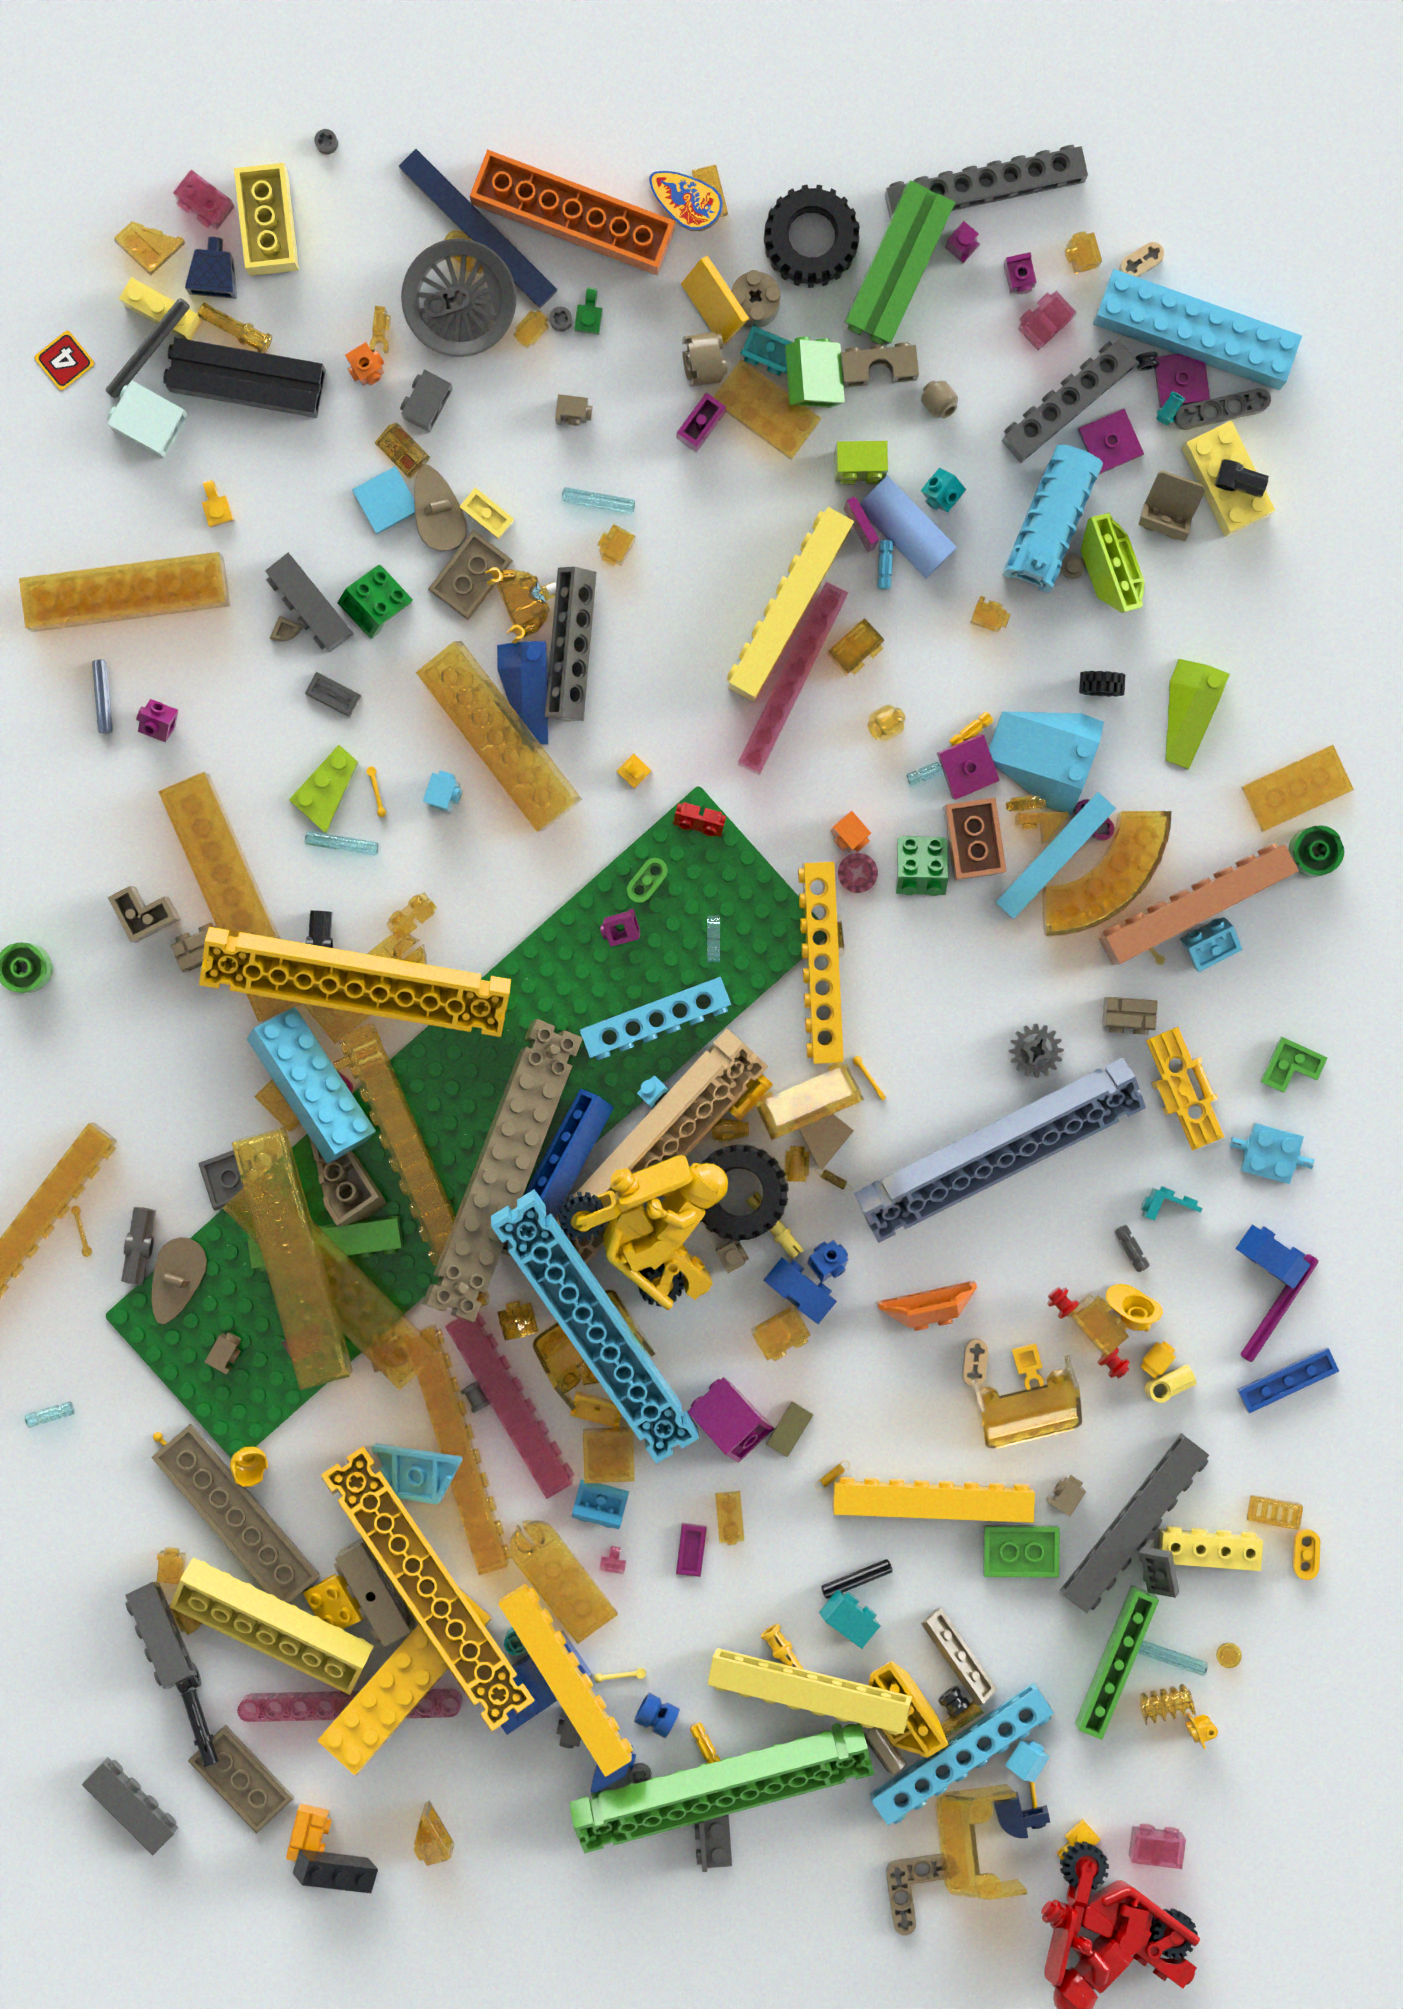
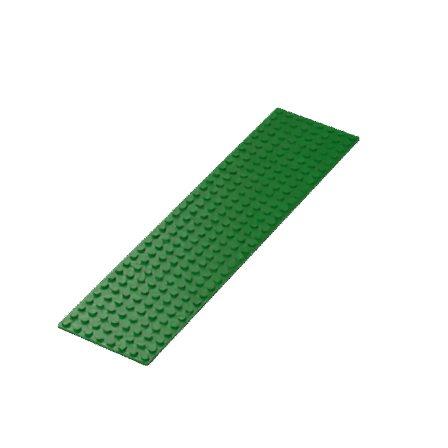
[105,786,825,1458]

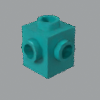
[920,468,966,513]

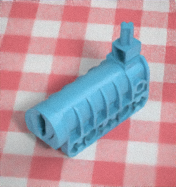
[1002,444,1103,594]

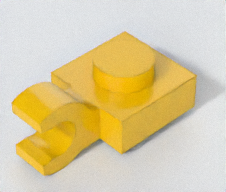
[201,480,234,528]
[1056,1819,1101,1860]

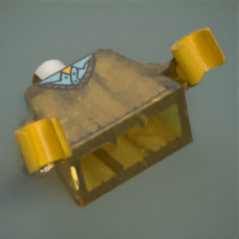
[485,567,556,644]

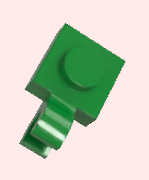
[574,287,603,335]

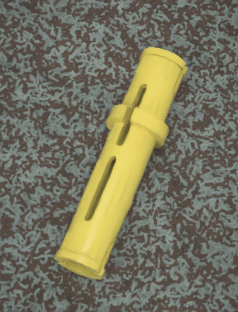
[746,1191,804,1260]

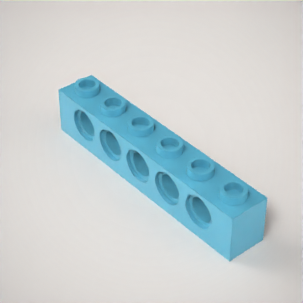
[580,977,731,1061]

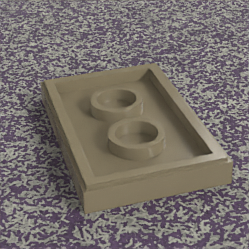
[428,530,513,620]

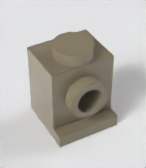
[555,394,593,426]
[716,1240,749,1273]
[205,1332,241,1374]
[1046,1475,1086,1517]

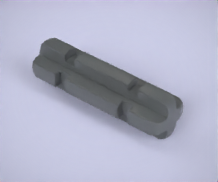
[1115,1225,1150,1272]

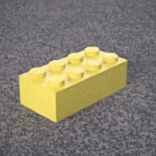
[234,163,299,276]
[1181,420,1275,537]

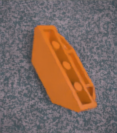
[877,1281,977,1331]

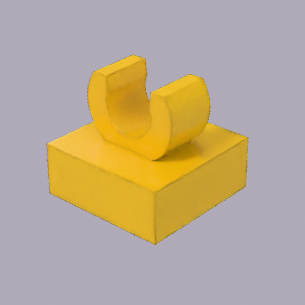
[616,753,652,789]

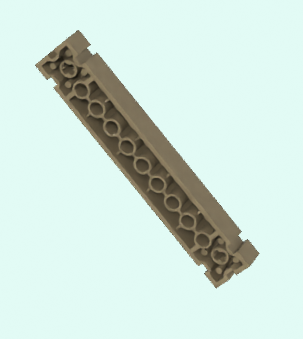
[422,1019,583,1322]

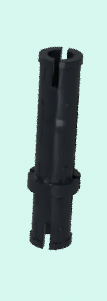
[181,1689,219,1767]

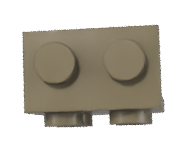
[1138,470,1205,542]

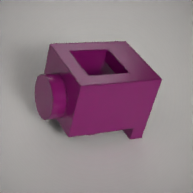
[945,221,980,264]
[1003,252,1037,295]
[600,909,641,947]

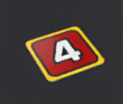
[34,331,94,390]

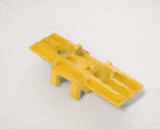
[1146,1027,1224,1151]

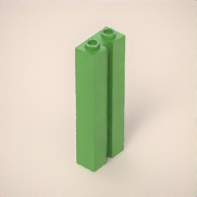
[844,180,956,345]

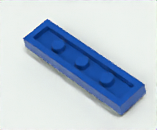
[1237,1348,1339,1414]

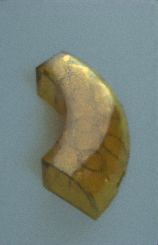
[1043,811,1172,936]

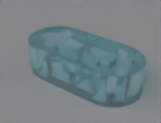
[707,915,720,963]

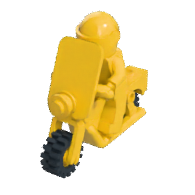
[558,1155,728,1310]

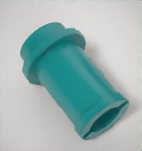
[1156,391,1185,426]

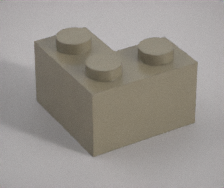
[108,886,181,943]

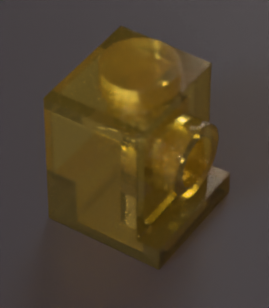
[970,596,1011,633]

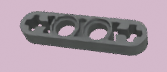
[1174,388,1271,430]

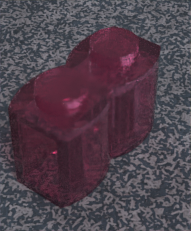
[1018,291,1077,350]

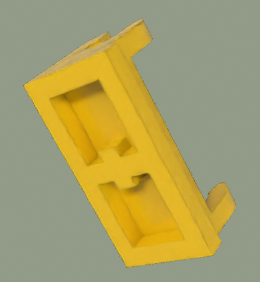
[570,1391,622,1428]

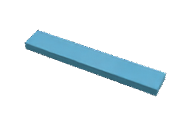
[996,792,1116,919]

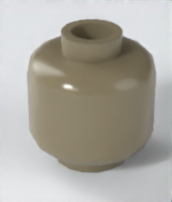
[921,381,958,419]

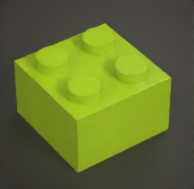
[834,440,888,485]

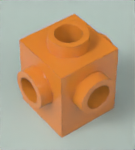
[345,342,385,386]

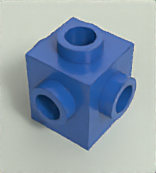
[807,1240,849,1282]

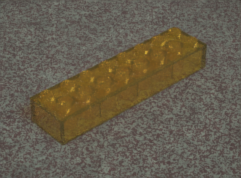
[19,552,230,632]
[416,641,582,832]

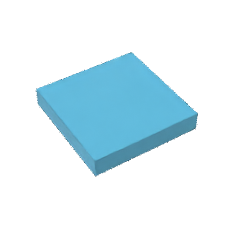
[352,466,415,534]

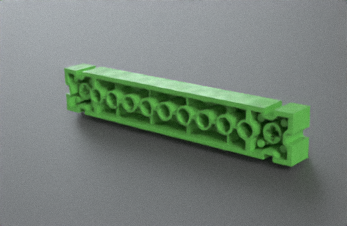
[569,1723,875,1854]

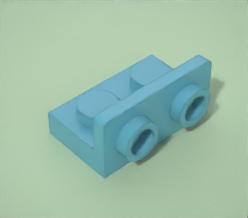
[1180,917,1243,973]

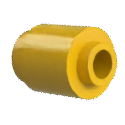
[1140,1341,1176,1379]

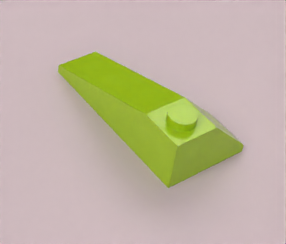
[1165,659,1230,770]

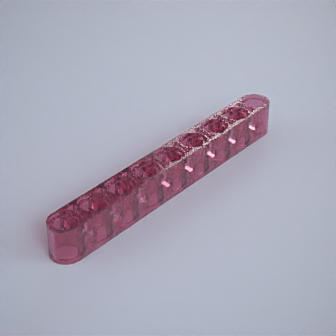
[237,1689,463,1722]

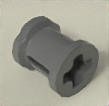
[460,1380,492,1413]

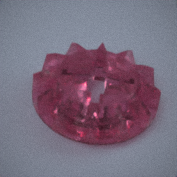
[838,853,878,893]

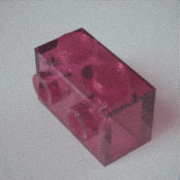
[173,170,235,230]
[1128,1824,1186,1869]

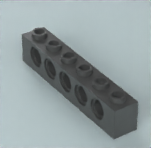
[1002,339,1138,463]
[545,567,597,721]

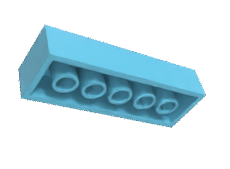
[247,1007,376,1164]

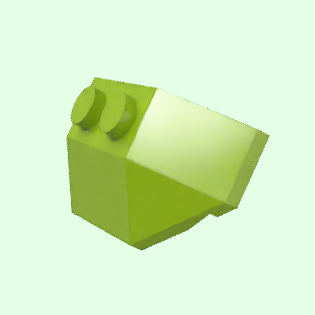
[1080,513,1145,613]

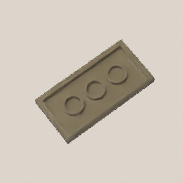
[188,1725,294,1834]

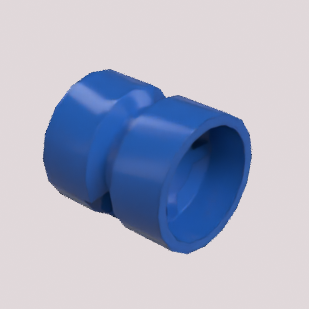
[634,1692,680,1738]

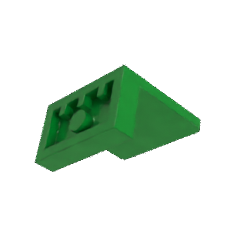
[337,565,413,639]

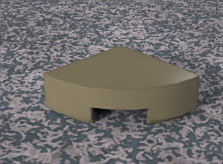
[269,616,303,642]

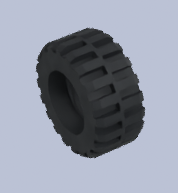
[700,1144,789,1241]

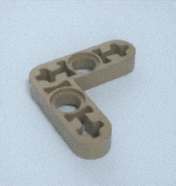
[886,1853,958,1935]

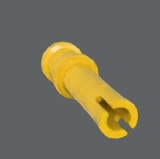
[760,1624,804,1669]

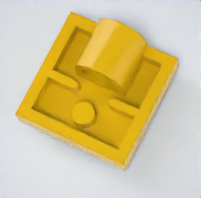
[303,1574,364,1629]

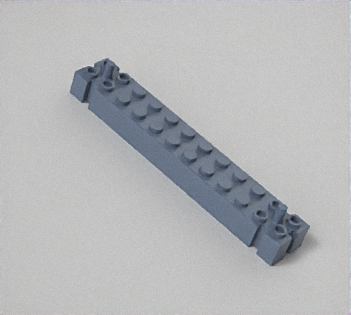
[854,1058,1146,1243]

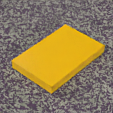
[681,256,749,345]

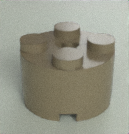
[731,270,781,328]
[682,332,727,387]

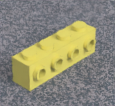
[1158,1526,1263,1571]

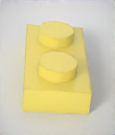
[459,487,514,540]

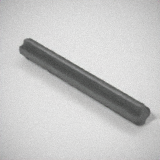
[106,298,190,398]

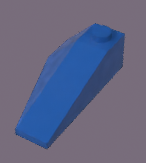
[497,641,548,745]

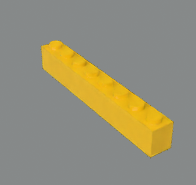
[832,1477,1035,1523]
[498,1583,633,1777]

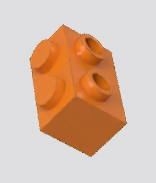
[830,811,871,853]

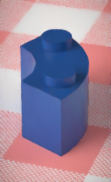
[1235,1224,1311,1289]
[763,1257,837,1324]

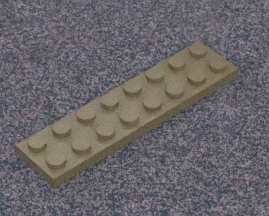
[151,1424,320,1603]

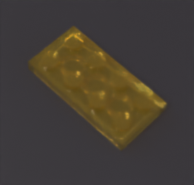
[714,359,821,460]
[1241,745,1354,832]

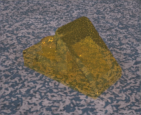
[1015,812,1068,844]

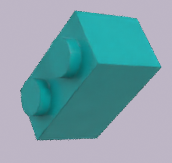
[819,1589,881,1649]

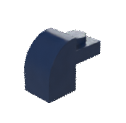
[993,1792,1050,1838]

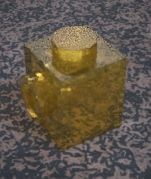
[1065,231,1102,274]
[597,524,636,566]

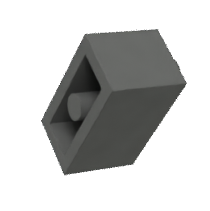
[400,369,453,433]

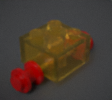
[1047,1287,1130,1379]

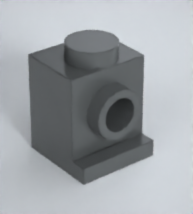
[556,1708,581,1748]

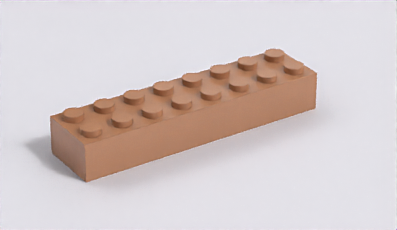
[1099,843,1299,965]

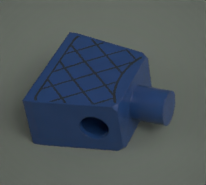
[185,237,237,299]

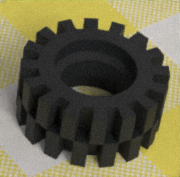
[1079,671,1126,697]

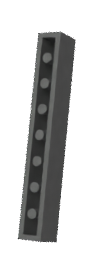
[1060,1433,1209,1613]

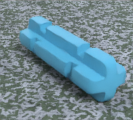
[877,540,893,590]

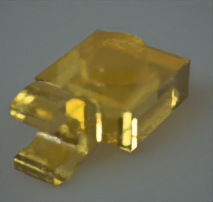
[369,306,391,354]

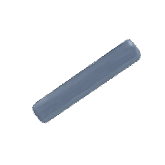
[92,659,113,734]

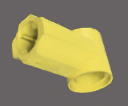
[1144,1364,1197,1403]

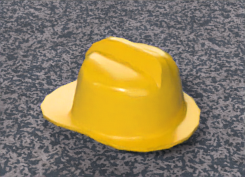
[1106,1284,1163,1332]

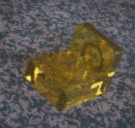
[156,1547,186,1584]

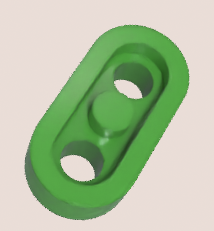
[627,858,668,903]

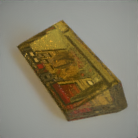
[375,423,430,478]

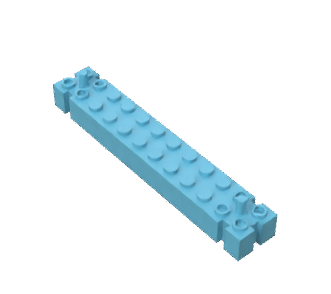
[491,1189,699,1464]

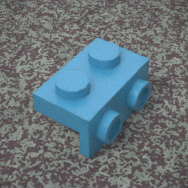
[571,1479,629,1529]

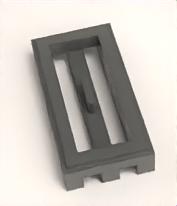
[305,672,361,717]

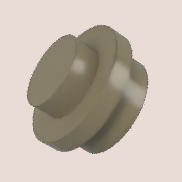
[1061,554,1086,579]

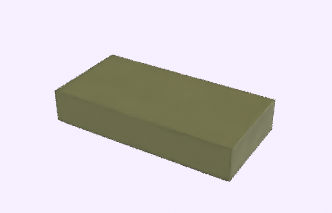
[766,1401,813,1457]

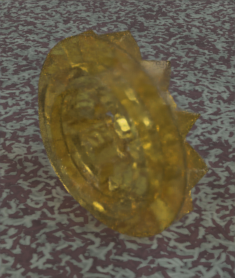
[1005,796,1046,812]

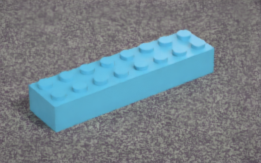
[1093,269,1302,390]

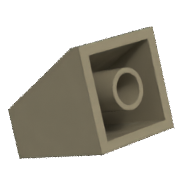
[789,1091,854,1170]

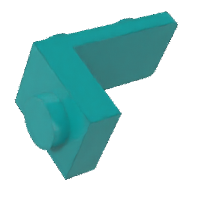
[1141,1186,1203,1221]

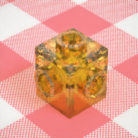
[497,1300,539,1341]

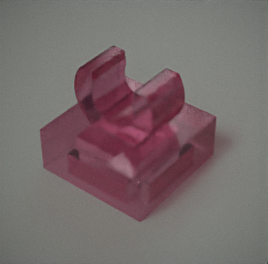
[599,1546,626,1574]

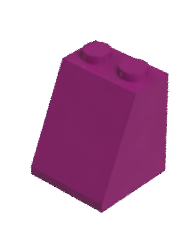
[687,1377,775,1463]

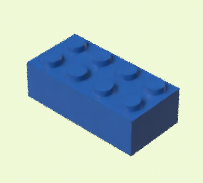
[501,1631,591,1735]

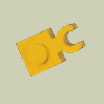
[1011,1343,1044,1390]

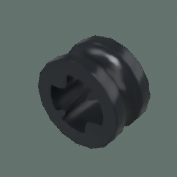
[1135,352,1160,371]

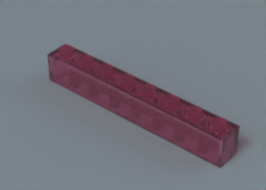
[737,582,849,776]
[445,1312,575,1499]

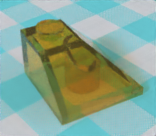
[413,1800,455,1866]

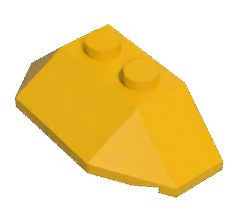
[868,1661,948,1758]

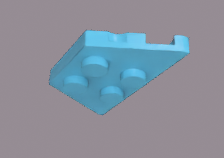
[372,1443,462,1505]

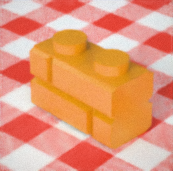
[286,1804,332,1862]

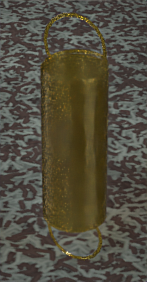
[837,914,845,956]
[815,1168,853,1190]

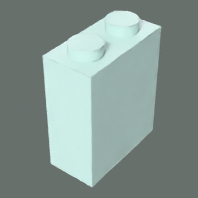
[107,380,188,458]

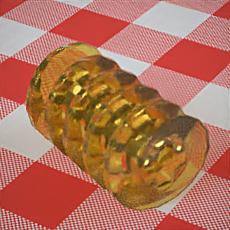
[1140,1684,1196,1725]

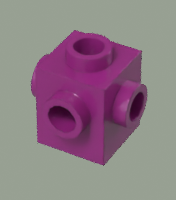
[136,699,178,743]

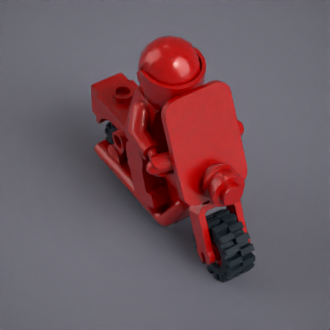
[1041,1841,1200,2009]

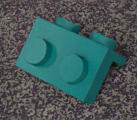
[740,325,792,376]

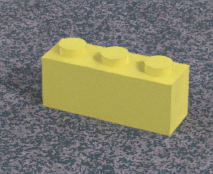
[119,277,202,340]

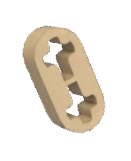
[1119,242,1164,278]
[962,1338,988,1387]

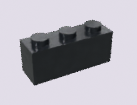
[293,1849,378,1893]

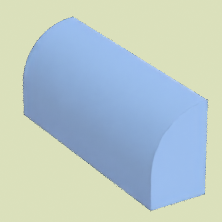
[860,475,957,579]

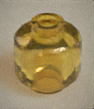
[867,704,905,742]

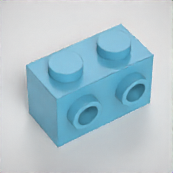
[423,770,462,813]

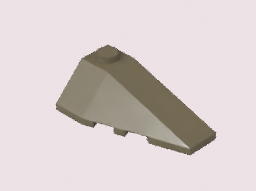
[310,1138,387,1227]

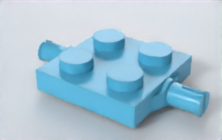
[1229,1122,1314,1184]

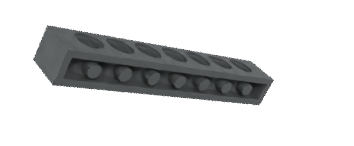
[885,145,1088,219]

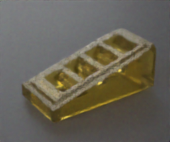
[1246,1495,1303,1530]

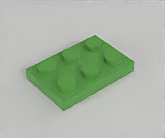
[983,1525,1060,1577]

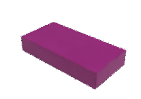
[676,1523,707,1577]

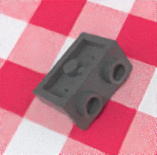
[1139,1539,1179,1598]
[694,1814,732,1872]

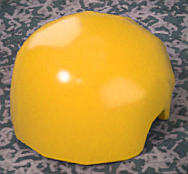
[230,1447,268,1487]

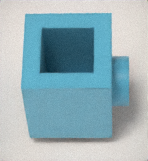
[1005,1740,1050,1782]

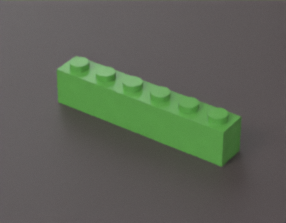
[247,1215,404,1272]
[1075,1585,1159,1740]

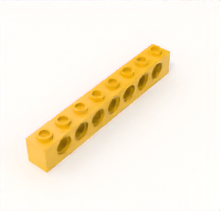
[798,861,844,1064]

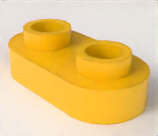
[1292,1529,1321,1580]

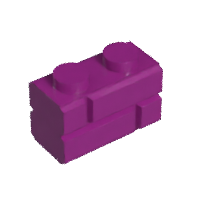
[676,393,726,453]

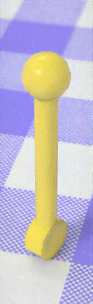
[594,1668,646,1683]

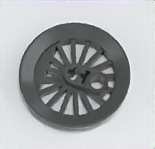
[401,239,517,357]

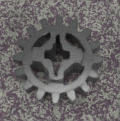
[1008,1024,1064,1078]

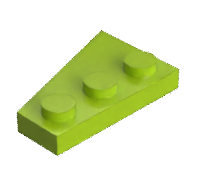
[289,745,358,834]

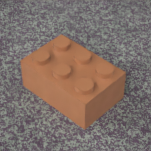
[943,797,1007,881]

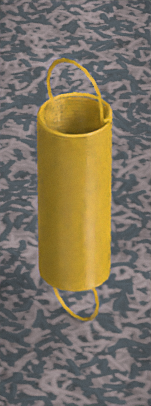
[815,1460,850,1490]

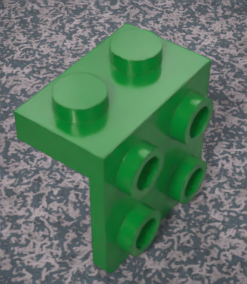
[896,836,948,896]

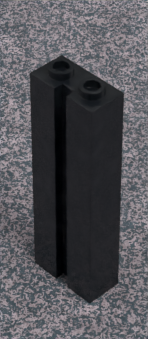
[163,337,326,418]

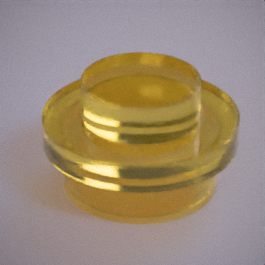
[1216,1643,1242,1668]

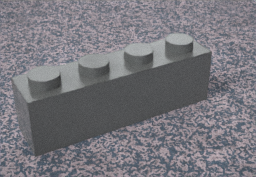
[265,552,354,652]
[125,1582,197,1689]
[82,1757,178,1856]

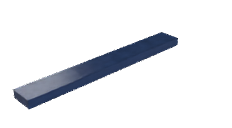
[399,149,557,308]

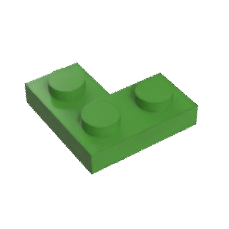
[1260,1037,1327,1093]

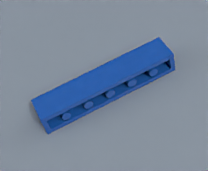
[523,1088,614,1218]

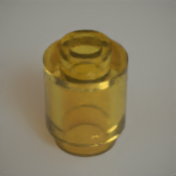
[513,310,549,348]
[784,1146,810,1182]

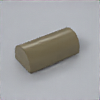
[862,1727,906,1775]

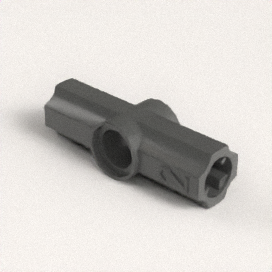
[121,1207,156,1285]

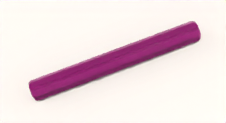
[1241,1254,1319,1362]

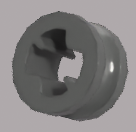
[314,129,338,155]
[549,306,572,332]
[629,1763,651,1784]

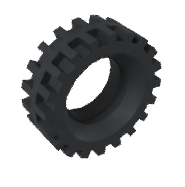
[764,184,860,288]

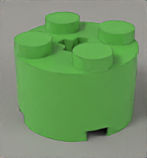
[0,942,53,993]

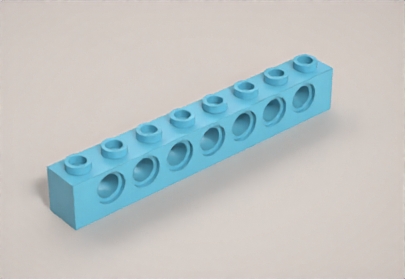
[869,1683,1054,1825]

